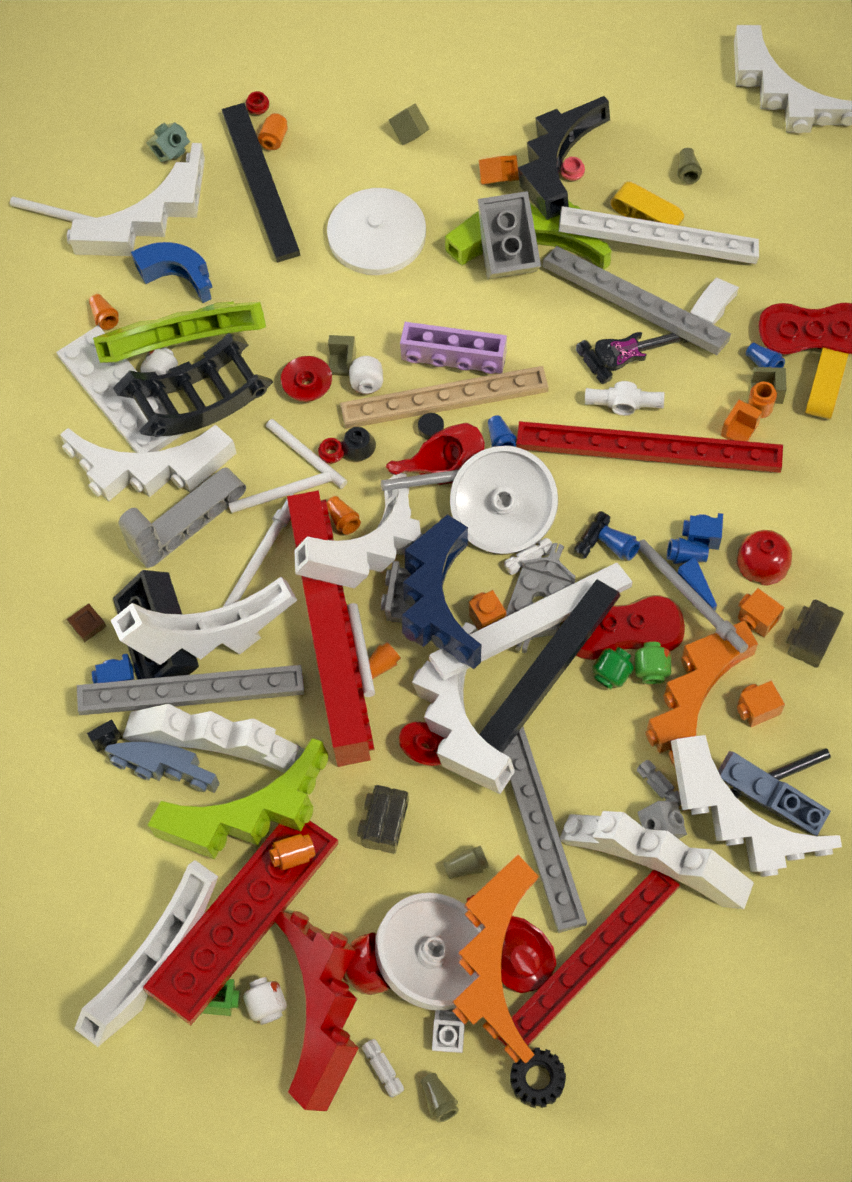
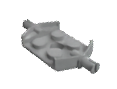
[506,543,575,653]

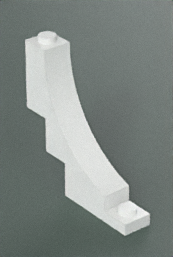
[67,143,205,256]

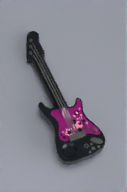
[595,332,690,371]

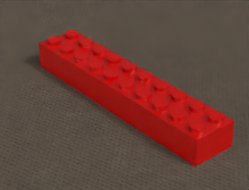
[287,490,375,767]

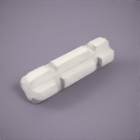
[504,538,553,575]
[362,1039,404,1097]

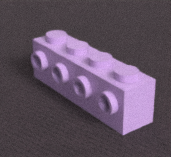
[400,322,507,374]

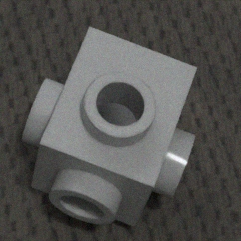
[638,801,687,839]

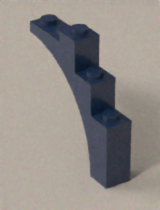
[402,514,482,669]

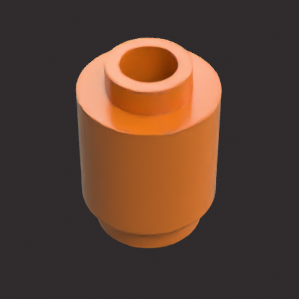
[258,113,288,150]
[747,381,777,418]
[269,834,315,871]

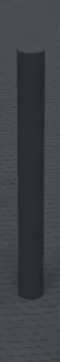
[730,748,831,798]

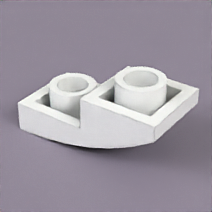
[690,277,739,325]
[432,1008,465,1053]

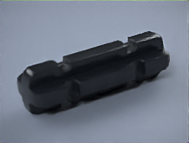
[576,340,613,384]
[574,511,611,559]

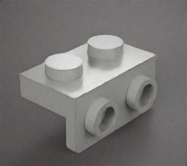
[381,561,411,623]

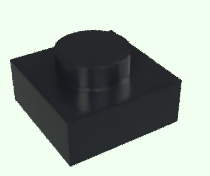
[87,719,122,752]

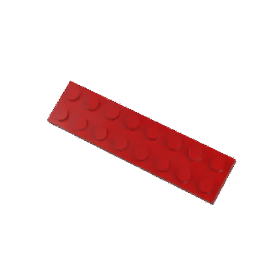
[143,821,338,1026]

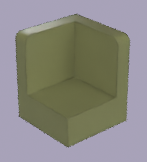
[389,103,429,145]
[328,335,356,376]
[751,367,787,404]

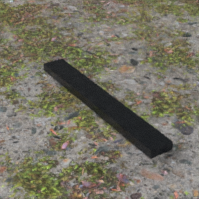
[221,103,301,263]
[479,579,621,753]

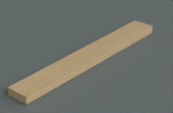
[340,366,548,429]

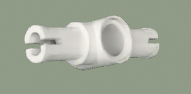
[585,381,665,416]

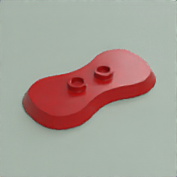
[759,303,852,355]
[563,595,685,660]

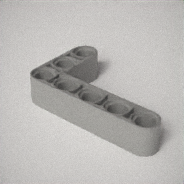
[118,467,246,568]

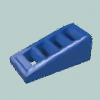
[678,558,717,611]

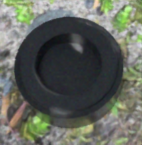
[418,413,444,440]

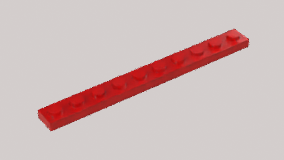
[516,421,783,473]

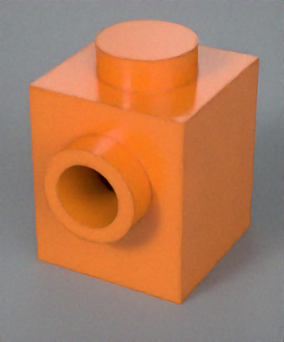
[738,588,785,637]
[469,590,506,630]
[737,680,785,727]

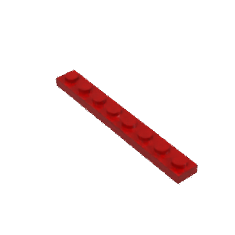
[496,870,680,1047]

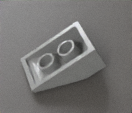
[478,191,541,280]

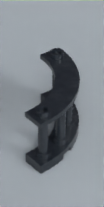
[113,333,273,437]

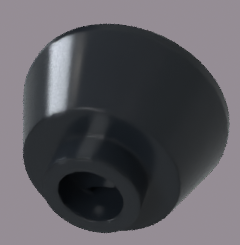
[341,427,376,461]

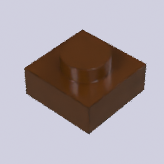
[67,603,107,643]

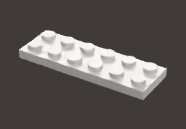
[56,325,185,453]

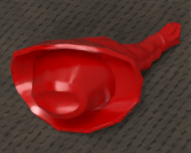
[386,422,485,485]
[467,895,557,993]

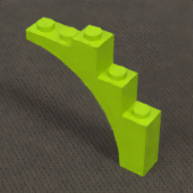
[445,200,612,270]
[93,301,266,363]
[147,738,328,859]

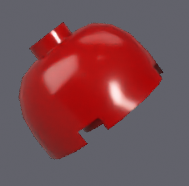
[737,530,792,586]
[343,932,391,995]

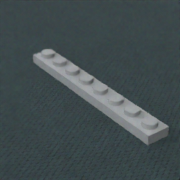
[542,246,731,355]
[77,665,304,715]
[491,716,587,933]

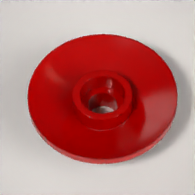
[281,356,332,402]
[399,721,445,766]

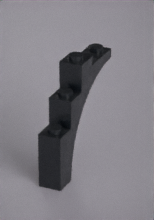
[518,96,610,220]

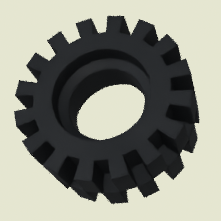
[510,1048,566,1108]

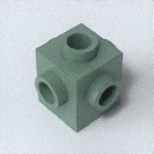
[146,122,190,162]

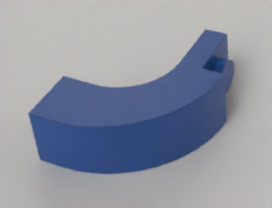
[131,242,213,303]

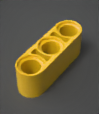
[610,182,684,226]
[805,348,849,420]

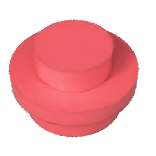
[560,157,585,181]

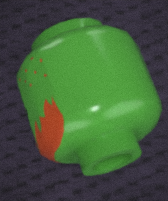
[634,642,671,684]

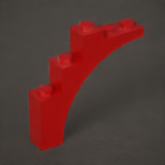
[275,911,359,1111]

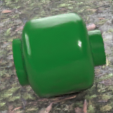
[592,647,634,690]

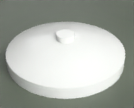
[327,188,426,275]
[450,446,558,554]
[375,893,484,1010]

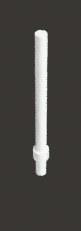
[222,494,294,608]

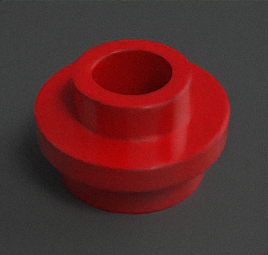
[246,91,270,115]
[318,438,344,463]

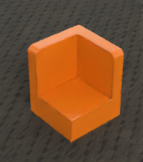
[479,155,519,184]
[721,400,762,441]

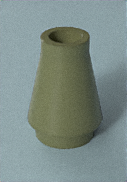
[678,148,702,184]
[443,845,489,879]
[420,1073,459,1123]

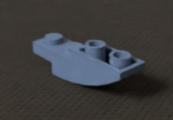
[105,742,220,793]
[718,751,831,836]

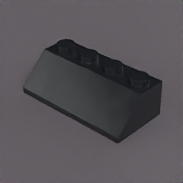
[113,570,199,680]

